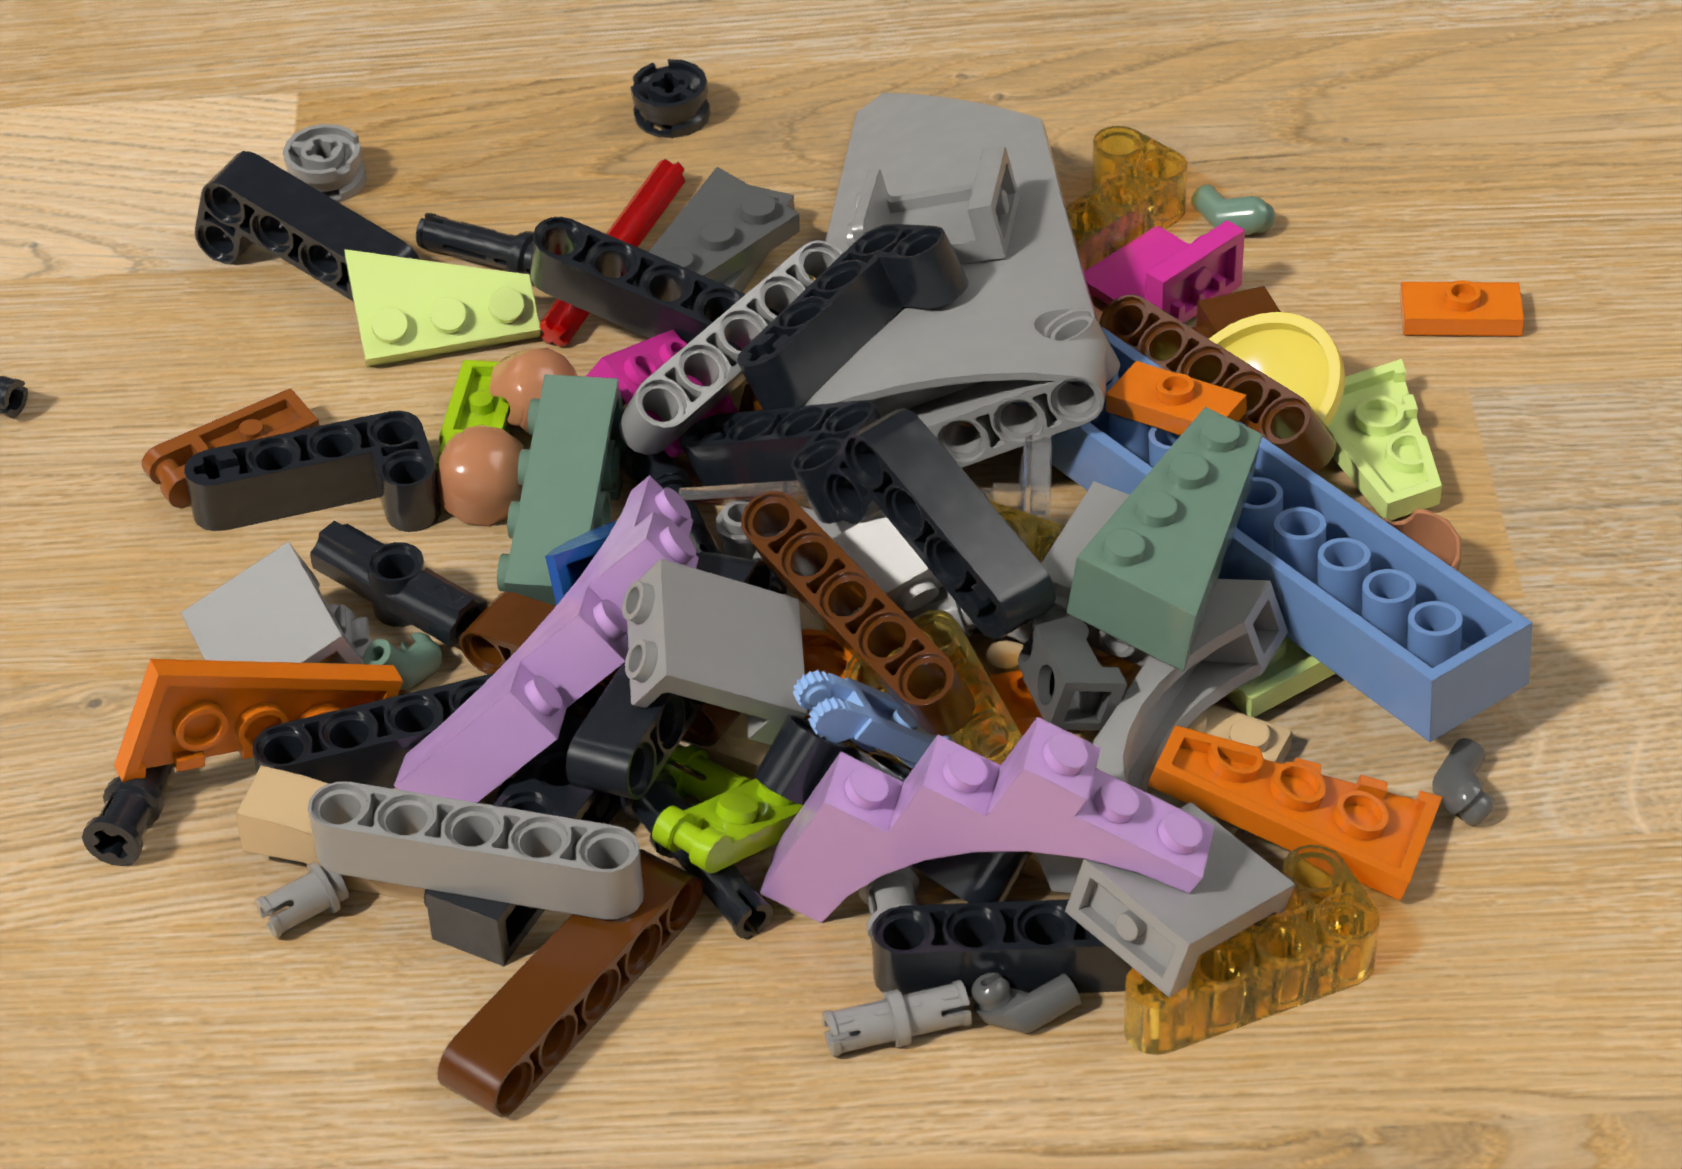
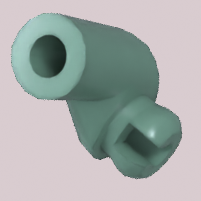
[1191,184,1276,235]
[363,632,442,690]

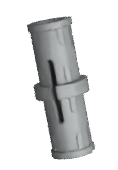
[822,980,972,1057]

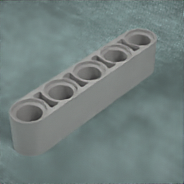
[619,240,843,455]
[308,782,644,919]

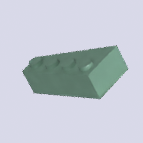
[497,374,627,606]
[1067,407,1263,672]

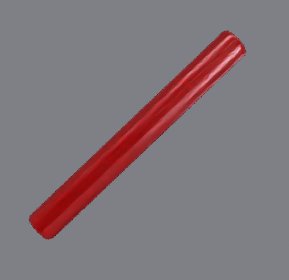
[540,159,685,347]

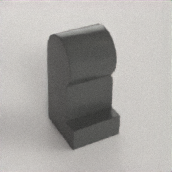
[1018,608,1127,730]

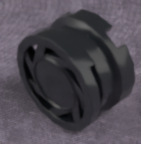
[630,59,711,138]

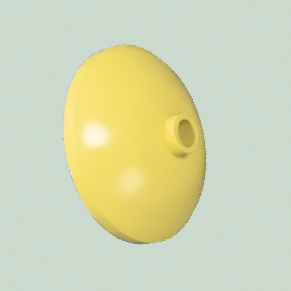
[1209,312,1345,427]

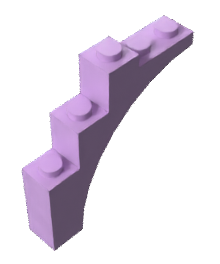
[394,475,699,803]
[760,717,1215,923]

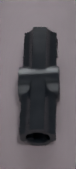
[310,520,488,648]

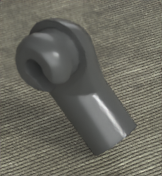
[1432,738,1494,825]
[971,973,1081,1033]

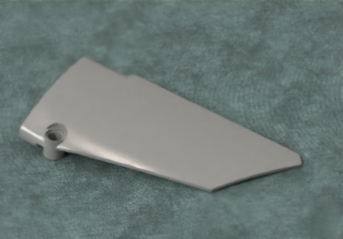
[802,93,1120,468]

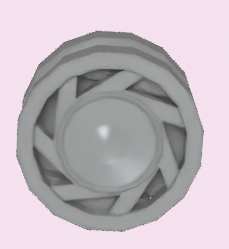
[283,124,367,202]

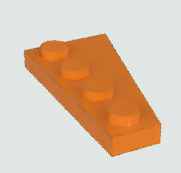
[114,659,403,782]
[1147,725,1442,901]

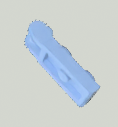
[793,670,957,768]

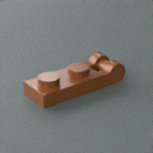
[142,388,320,508]

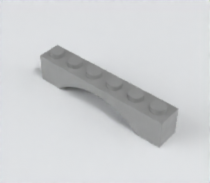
[1034,579,1288,893]

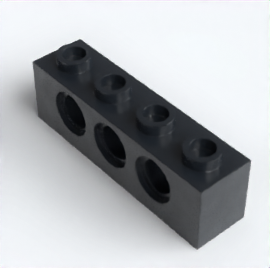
[424,713,621,966]

